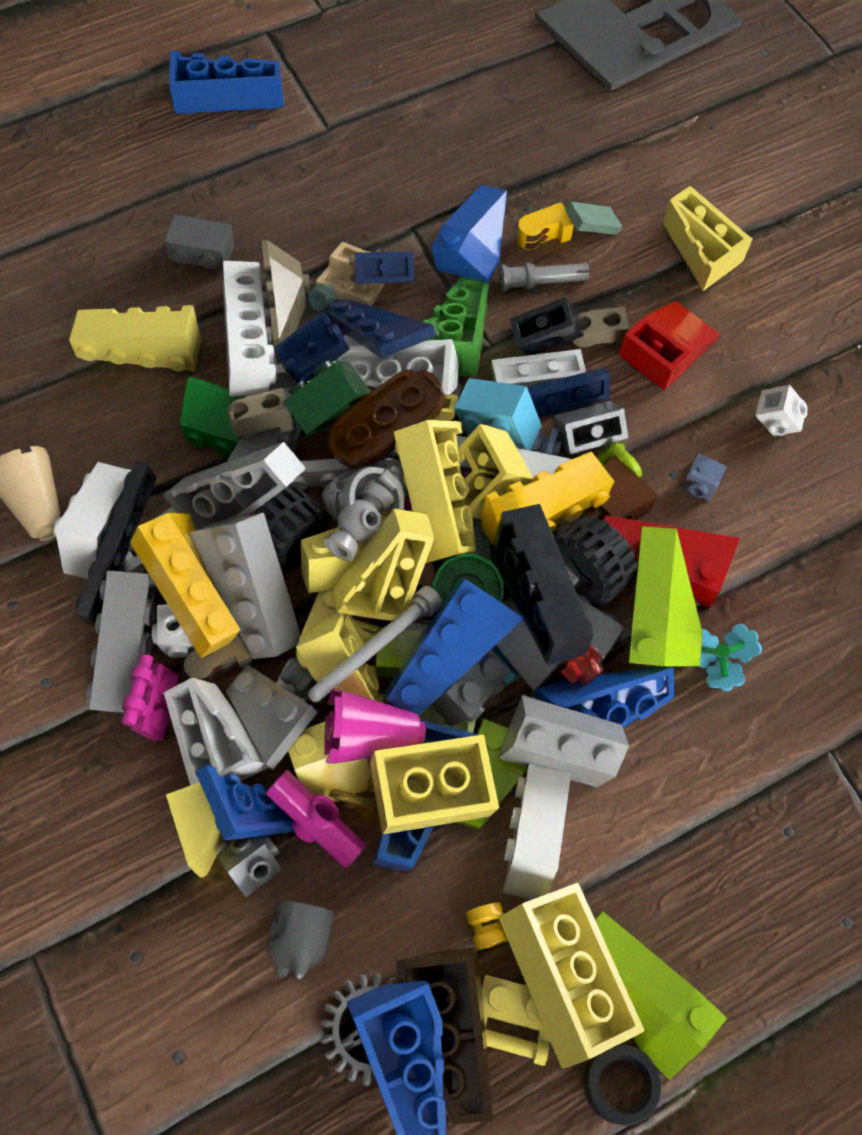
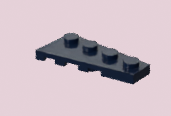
[323,299,435,359]

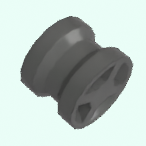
[281,657,318,698]

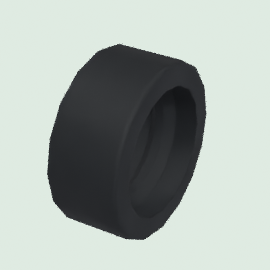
[583,1044,662,1126]

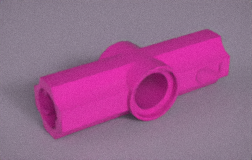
[265,770,366,868]

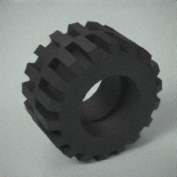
[254,486,330,574]
[554,516,637,608]

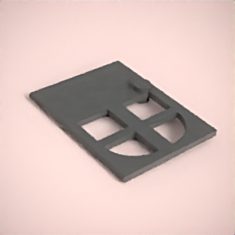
[535,0,743,91]

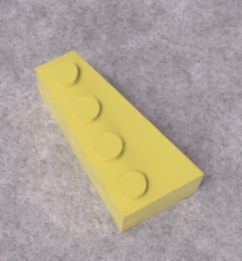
[69,305,202,371]
[394,420,476,563]

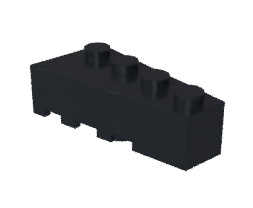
[491,504,594,665]

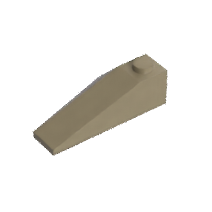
[261,240,310,364]

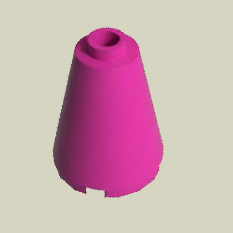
[324,689,426,764]

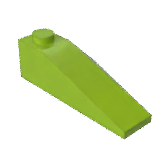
[595,912,727,1080]

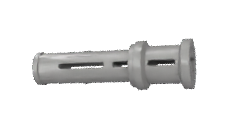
[499,262,589,292]

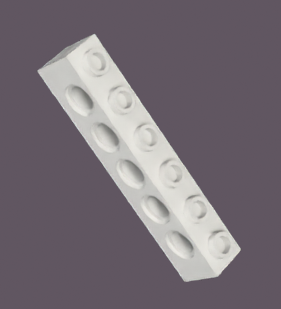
[223,261,276,396]

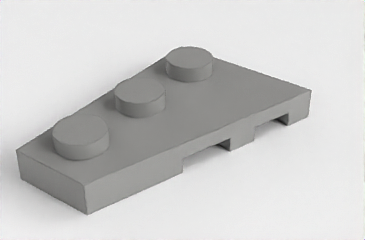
[226,664,317,770]

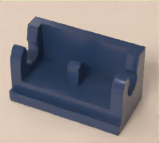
[349,251,415,284]
[273,311,350,383]

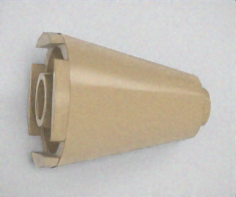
[0,446,61,541]

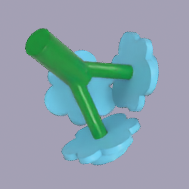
[699,624,762,691]

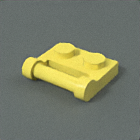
[482,975,550,1066]

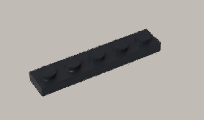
[75,461,157,626]

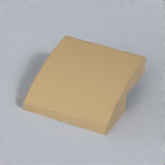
[315,242,385,306]

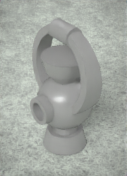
[324,467,404,561]

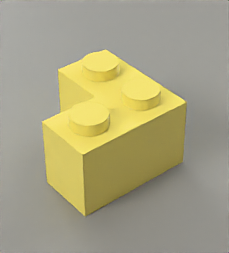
[460,424,533,520]

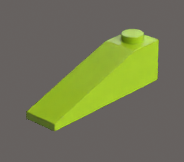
[629,526,703,666]

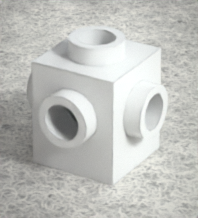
[756,385,807,436]
[152,604,195,658]

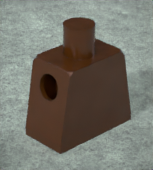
[577,455,658,521]

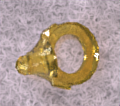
[329,777,379,823]

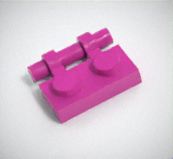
[121,654,180,741]

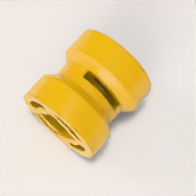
[465,902,509,950]

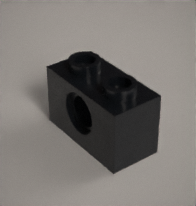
[510,297,584,356]

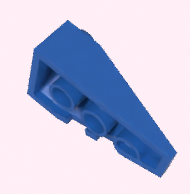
[535,666,675,732]

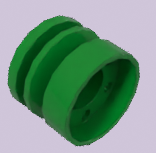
[431,554,504,603]

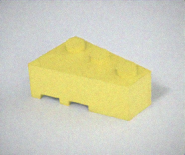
[663,186,752,291]
[333,508,434,621]
[301,509,391,593]

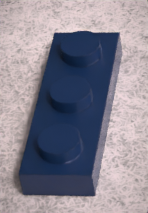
[527,367,610,418]

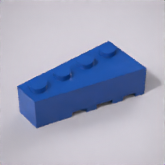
[384,576,524,715]

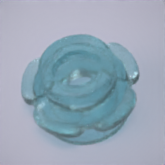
[308,283,336,312]

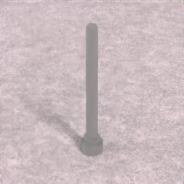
[308,586,443,702]

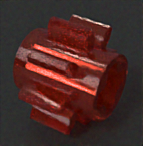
[561,645,604,686]

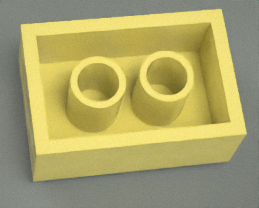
[370,735,499,834]

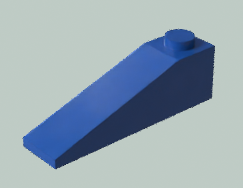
[431,185,507,283]
[346,981,446,1135]

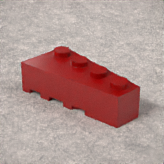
[604,515,740,608]

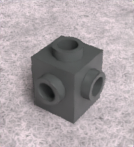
[216,835,282,897]

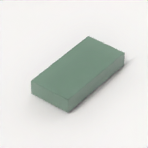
[565,202,623,235]

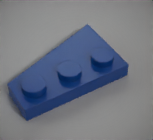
[196,765,293,840]

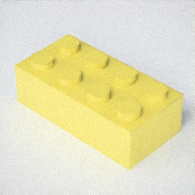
[499,883,644,1069]

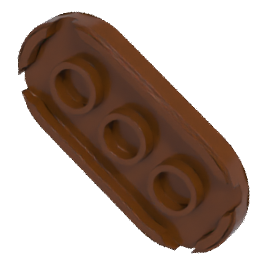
[328,369,444,468]

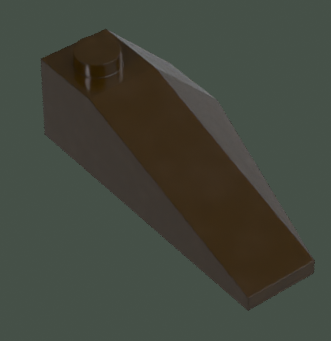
[396,947,493,1124]

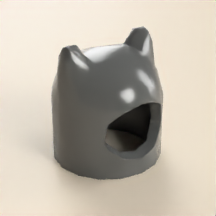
[267,900,335,979]

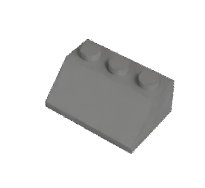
[498,695,629,787]

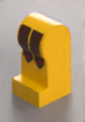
[516,202,574,250]

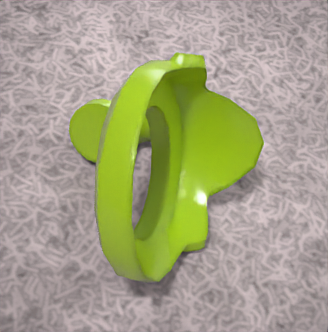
[597,442,642,478]

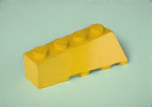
[479,452,614,546]
[130,513,240,658]

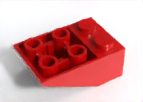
[619,301,721,391]

